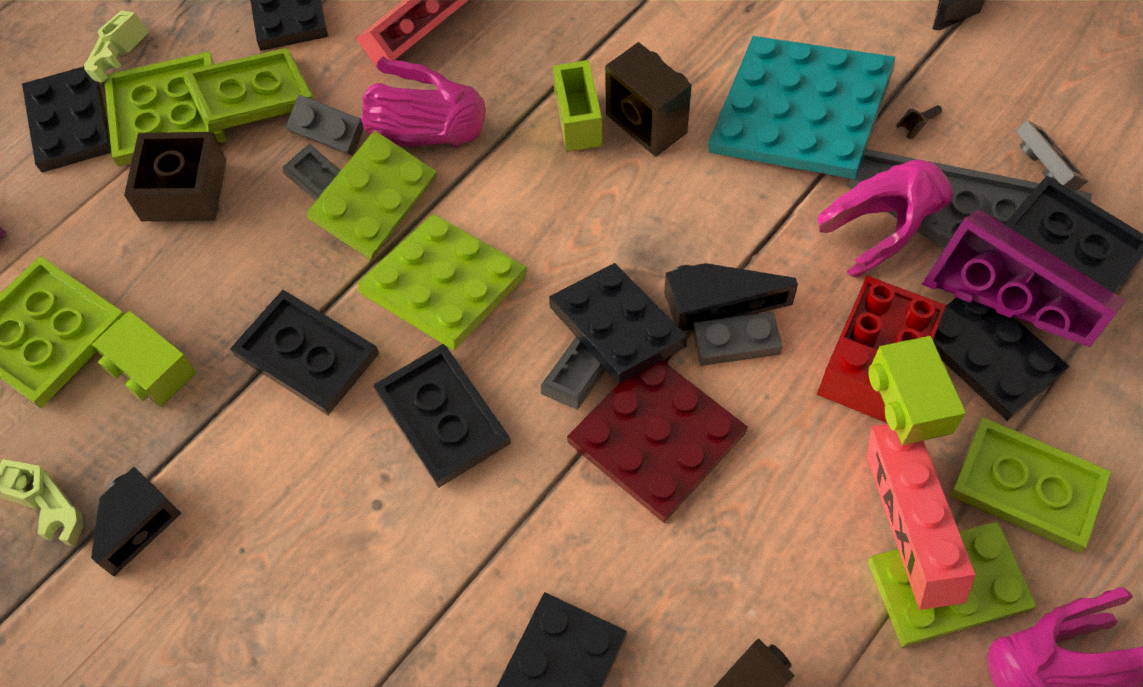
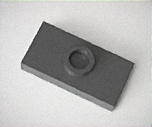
[283,143,341,201]
[541,337,606,410]

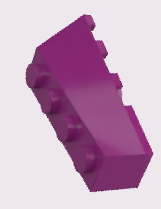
[921,209,1126,347]

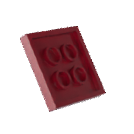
[567,360,748,523]

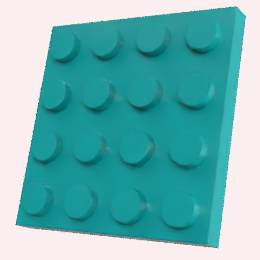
[708,36,895,179]

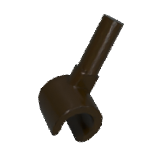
[896,105,942,139]

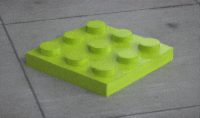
[105,51,227,166]
[358,214,526,351]
[0,255,124,409]

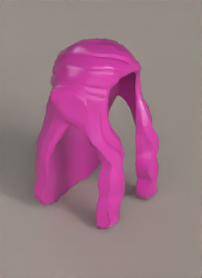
[361,56,486,148]
[817,159,953,277]
[987,587,1143,687]

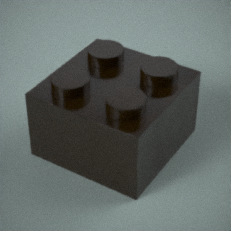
[605,42,692,157]
[124,132,227,222]

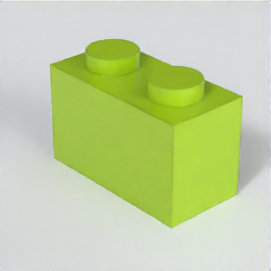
[552,60,602,152]
[92,310,197,407]
[869,336,966,445]

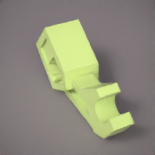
[84,11,149,83]
[0,459,84,547]

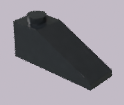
[664,263,798,332]

